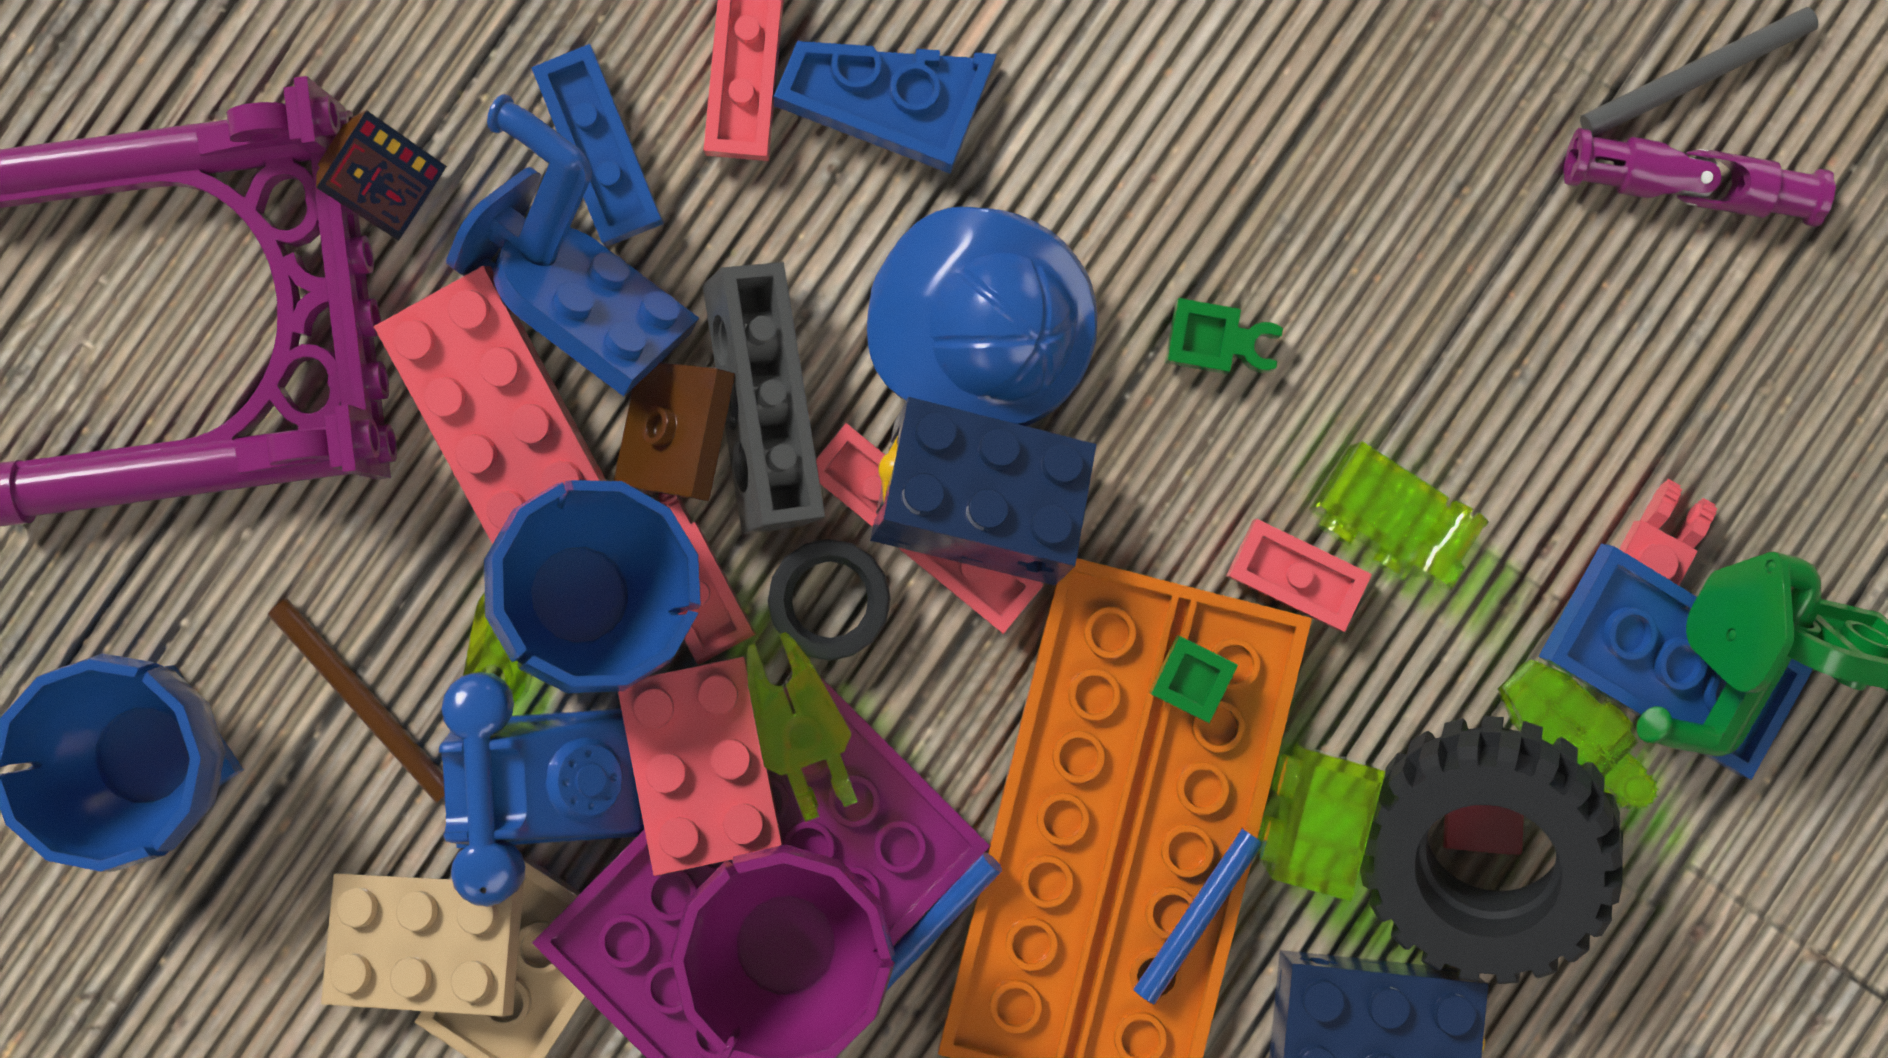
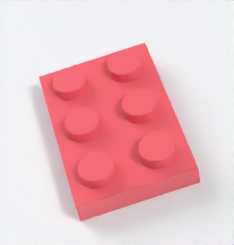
[618,657,783,876]

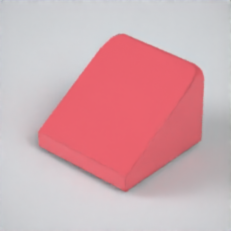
[1443,805,1524,855]

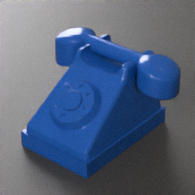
[439,672,644,907]

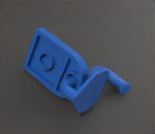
[446,94,699,397]

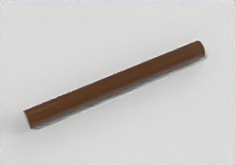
[268,599,445,804]

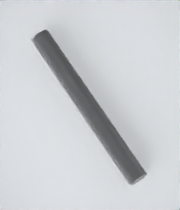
[1580,7,1819,137]

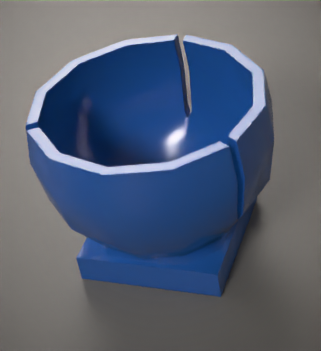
[484,480,701,693]
[0,653,244,872]

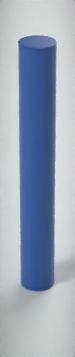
[1133,828,1263,1005]
[886,853,1002,991]

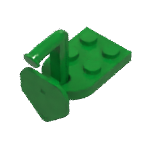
[1636,551,1888,756]

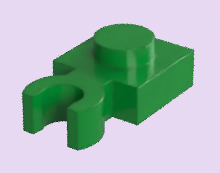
[1165,298,1283,374]

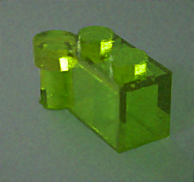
[1309,441,1489,591]

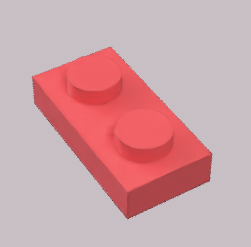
[1226,519,1372,632]

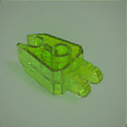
[747,632,858,822]
[1497,659,1659,809]

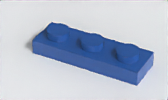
[531,44,664,247]

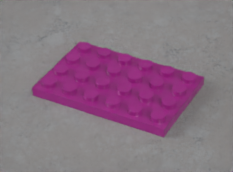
[532,665,990,1058]

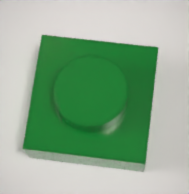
[1148,635,1238,723]

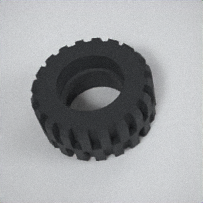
[1359,716,1623,984]

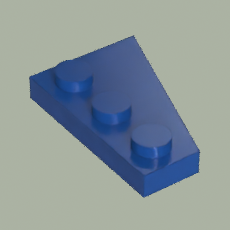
[774,41,997,174]

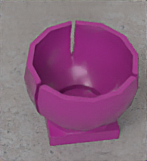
[670,844,895,1058]

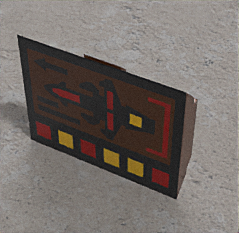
[316,110,447,241]

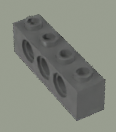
[702,262,825,534]

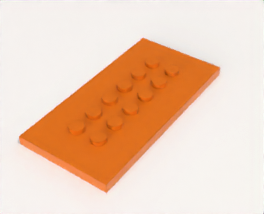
[938,558,1312,1058]

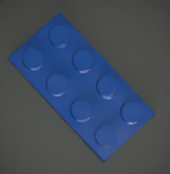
[1538,543,1813,780]

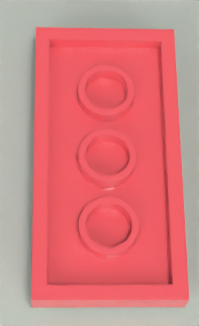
[373,266,607,544]

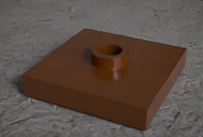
[614,363,735,502]

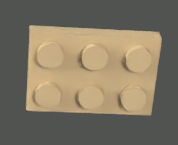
[414,856,585,1058]
[321,874,524,1016]

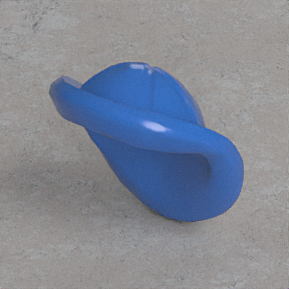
[867,207,1098,426]

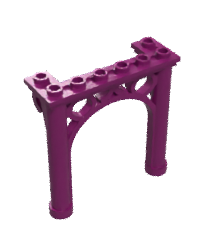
[0,76,397,527]

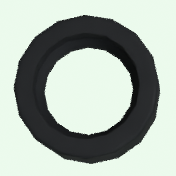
[768,539,891,661]

